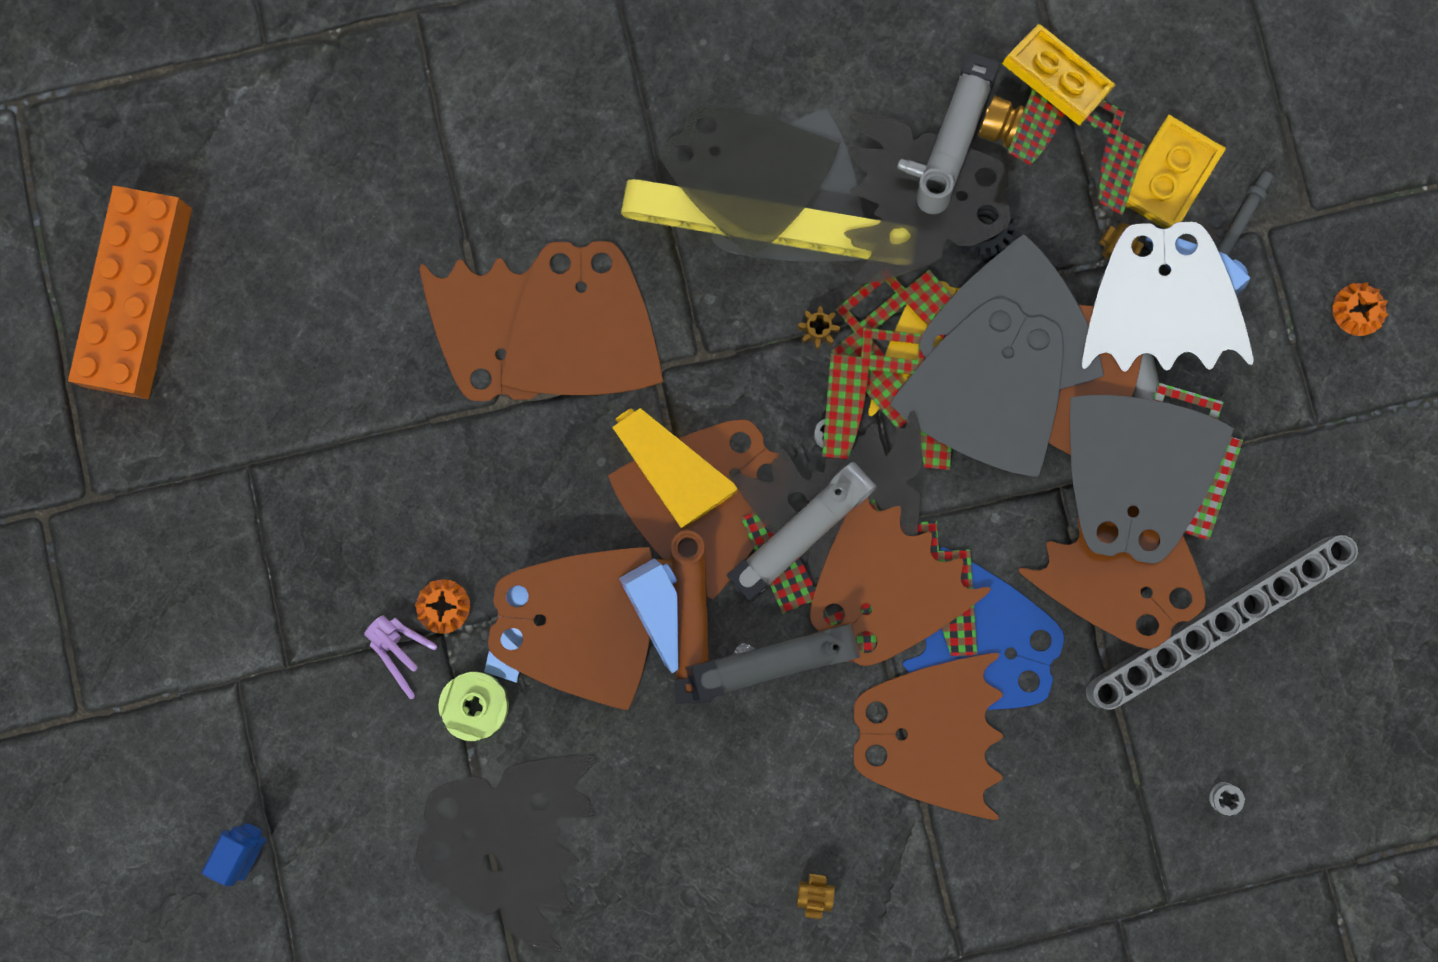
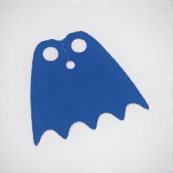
[903,547,1064,710]

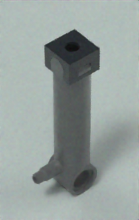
[685,623,860,701]

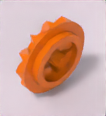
[1332,282,1389,336]
[415,579,470,634]

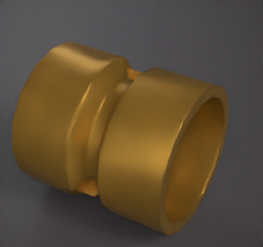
[977,95,1025,148]

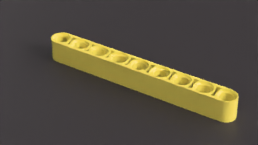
[621,179,918,265]

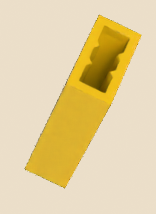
[612,408,738,530]

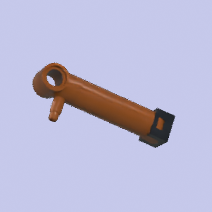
[657,530,711,704]

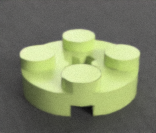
[438,671,509,741]

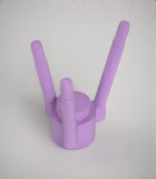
[364,615,438,699]

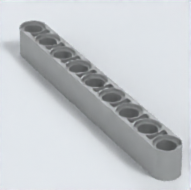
[1086,535,1358,710]

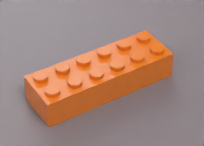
[68,185,192,400]

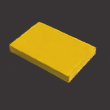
[1002,24,1115,126]
[1126,115,1226,229]

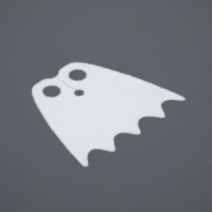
[1082,222,1254,372]

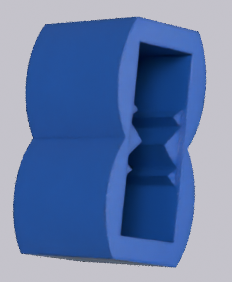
[201,823,266,886]

